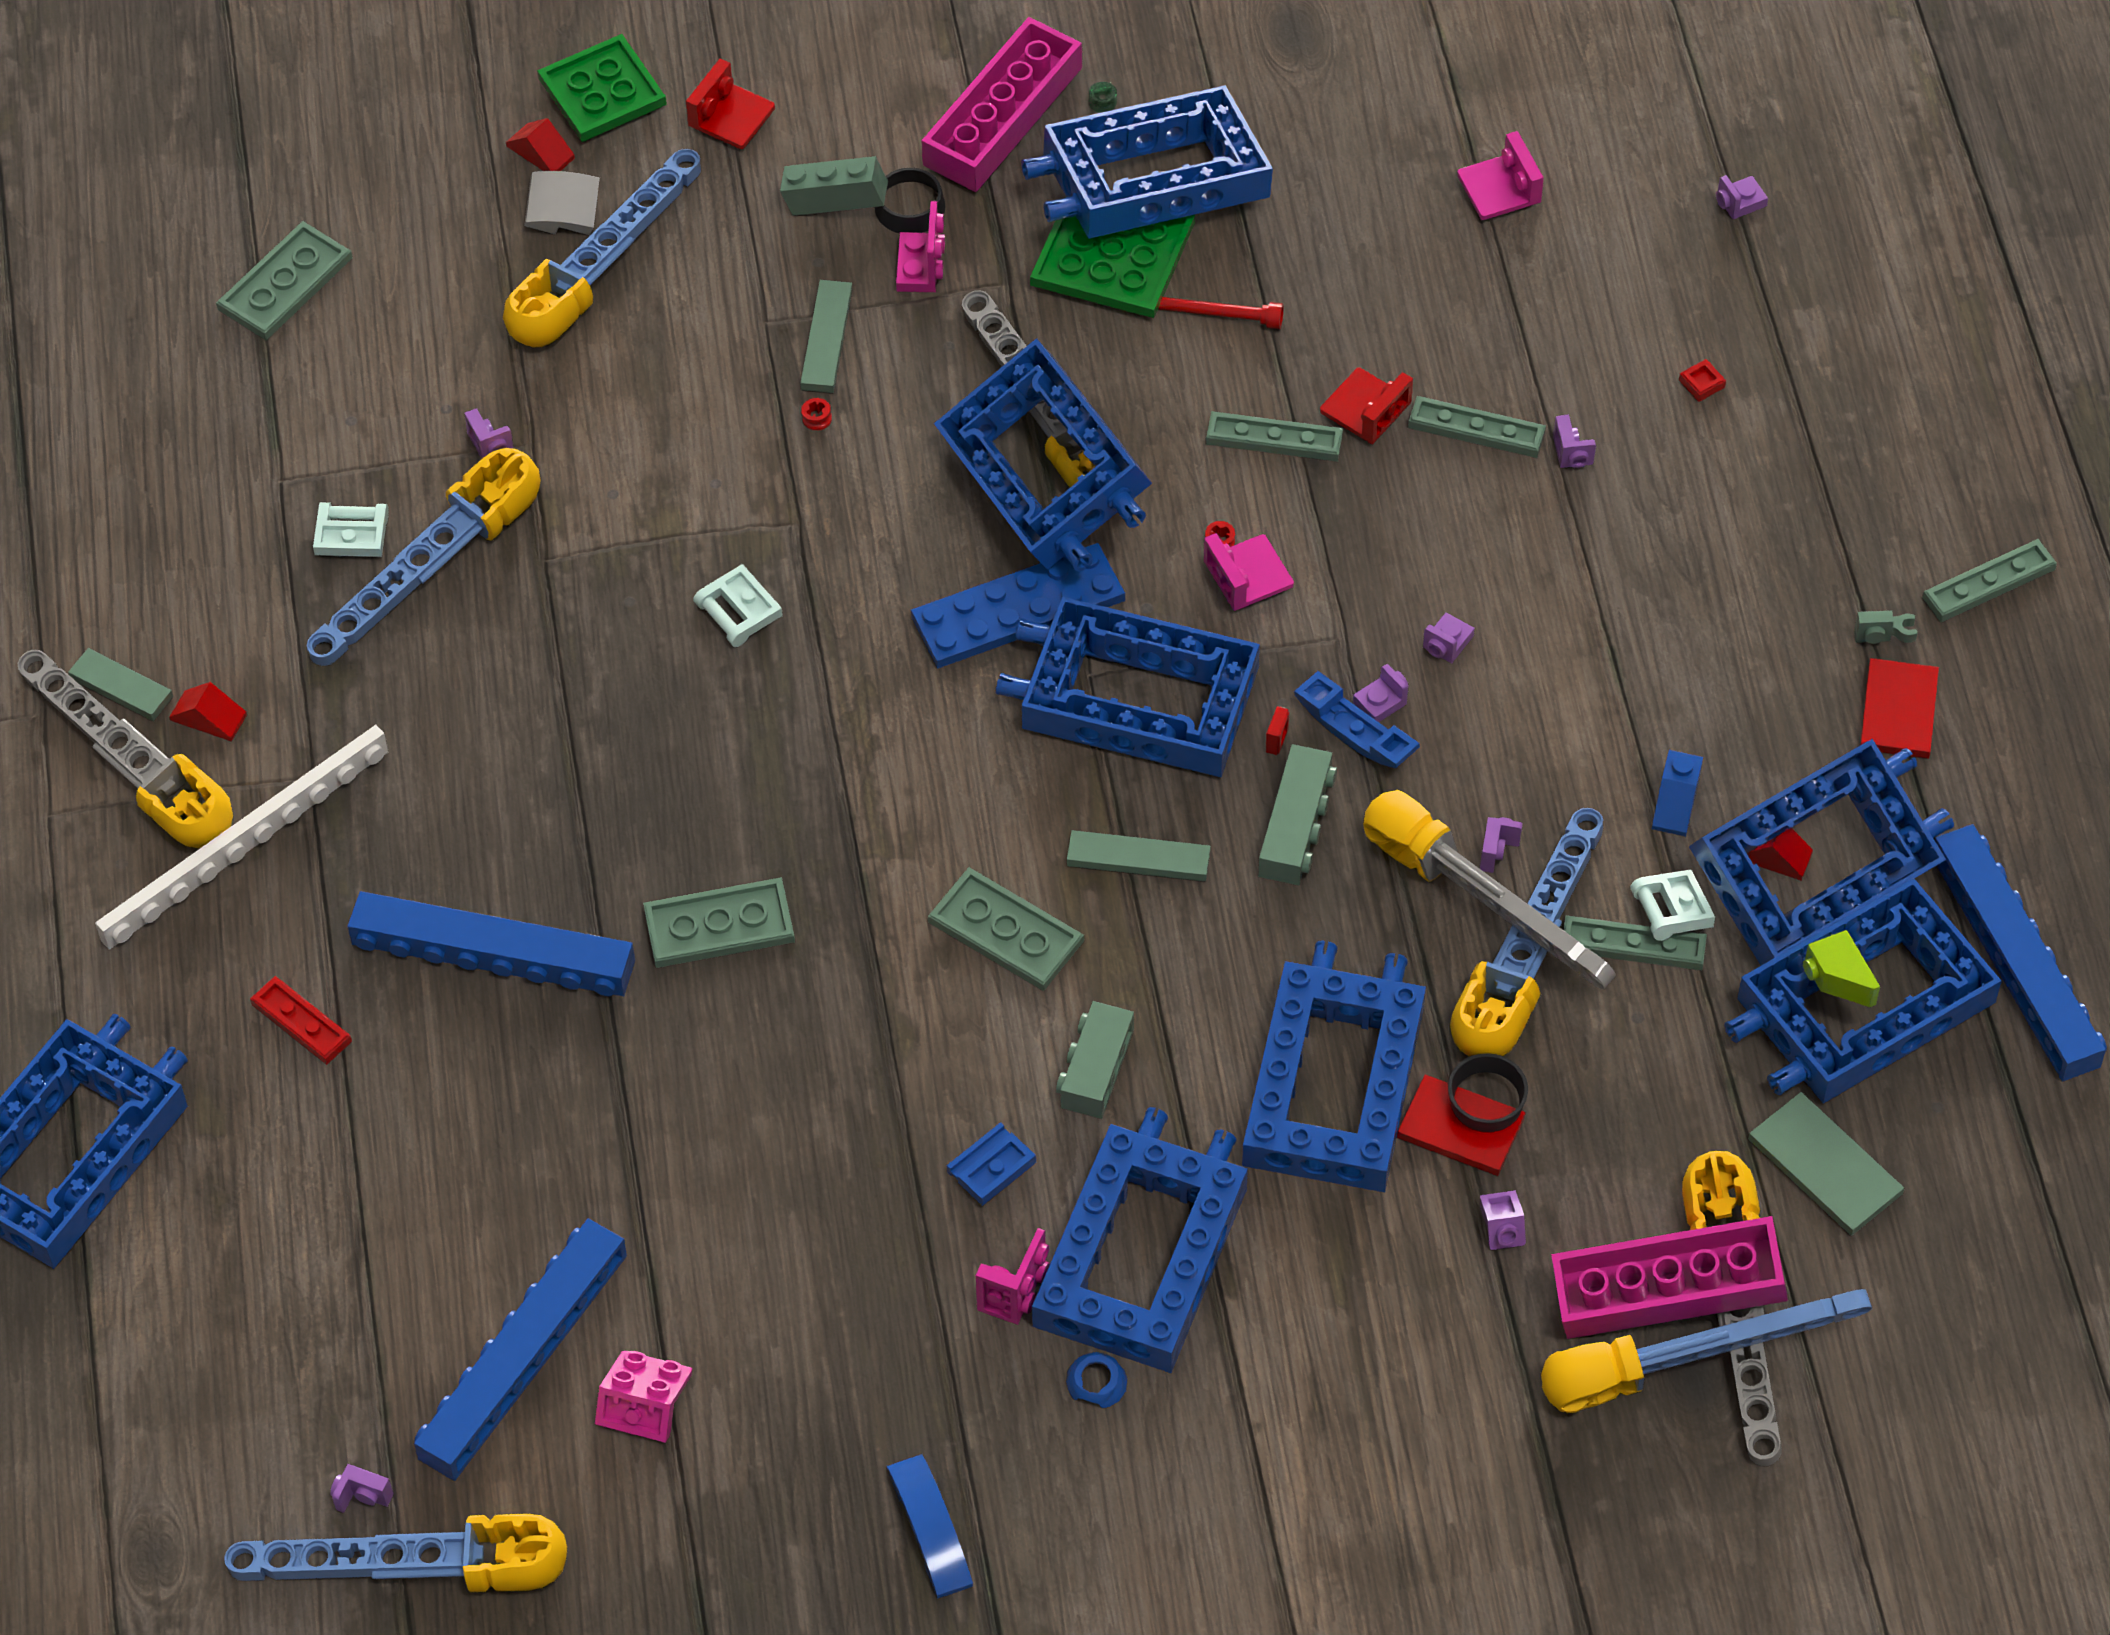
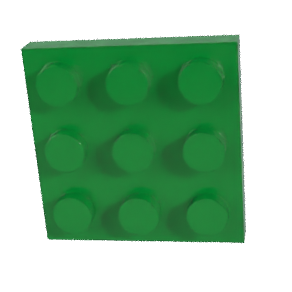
[537,34,667,142]

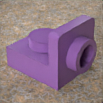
[1716,175,1768,219]
[465,408,513,459]
[1553,415,1596,468]
[1423,613,1475,664]
[1353,664,1408,722]
[1480,817,1522,873]
[1480,1190,1526,1250]
[330,1464,394,1513]

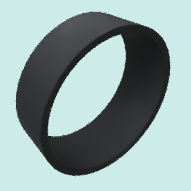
[875,167,946,234]
[1448,1053,1528,1132]

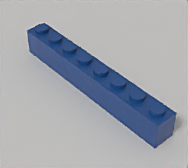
[1935,824,2107,1082]
[348,891,635,997]
[414,1218,627,1481]

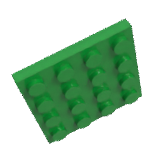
[1030,214,1195,318]

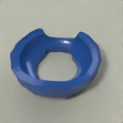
[1066,1352,1127,1408]

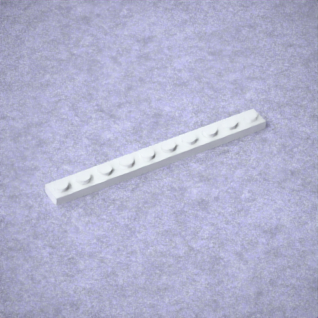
[95,725,388,950]

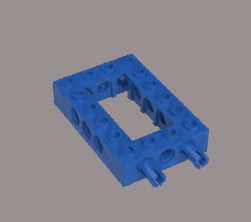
[1021,85,1273,239]
[934,338,1152,571]
[996,597,1260,777]
[1689,739,1954,966]
[1724,878,2001,1104]
[1242,940,1426,1193]
[0,1014,188,1269]
[1032,1107,1248,1373]

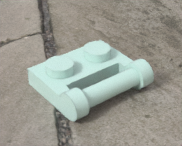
[313,502,388,557]
[693,564,782,647]
[1630,870,1715,941]

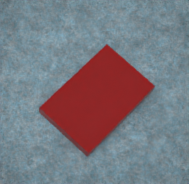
[1860,658,1939,759]
[1397,1074,1526,1176]

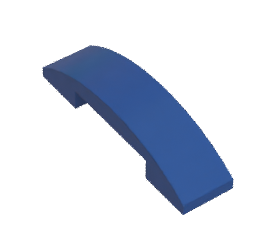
[1294,671,1420,768]
[887,1454,973,1599]

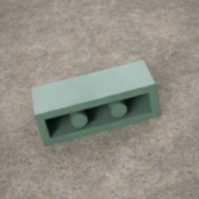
[780,156,888,216]
[1056,1001,1134,1119]

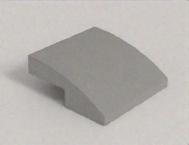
[524,171,600,235]

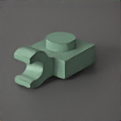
[1854,611,1917,644]

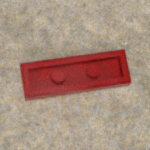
[250,976,352,1065]

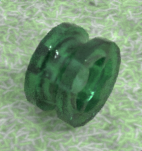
[1089,82,1117,113]

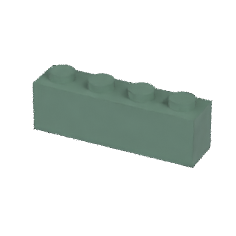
[1258,744,1337,885]

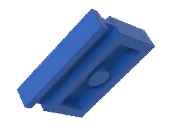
[947,1122,1036,1206]

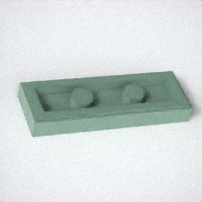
[68,648,173,721]

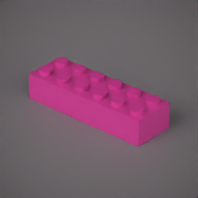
[921,17,1082,192]
[1551,1216,1788,1339]

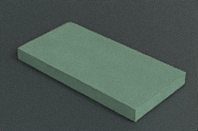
[216,221,353,340]
[928,867,1084,991]
[643,877,795,968]
[1748,1092,1904,1236]

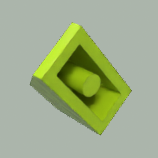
[1803,930,1880,1007]

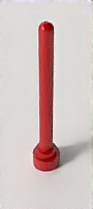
[1158,297,1284,330]

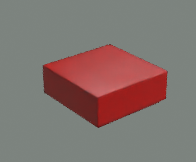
[1679,359,1726,402]
[1266,706,1290,755]

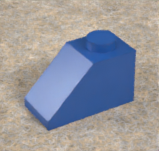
[1652,750,1703,837]

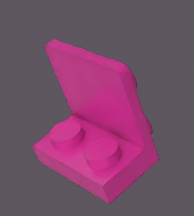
[1457,131,1544,220]
[896,201,945,292]
[1204,533,1294,611]
[975,1228,1050,1325]
[595,1351,692,1443]

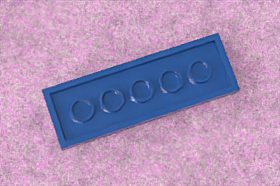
[911,543,1125,669]

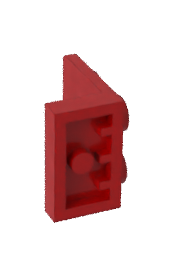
[686,58,775,149]
[1320,367,1413,445]

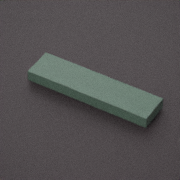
[800,280,853,393]
[1408,396,1546,458]
[1206,411,1343,462]
[1922,539,2057,622]
[1067,830,1210,881]
[1564,915,1707,971]

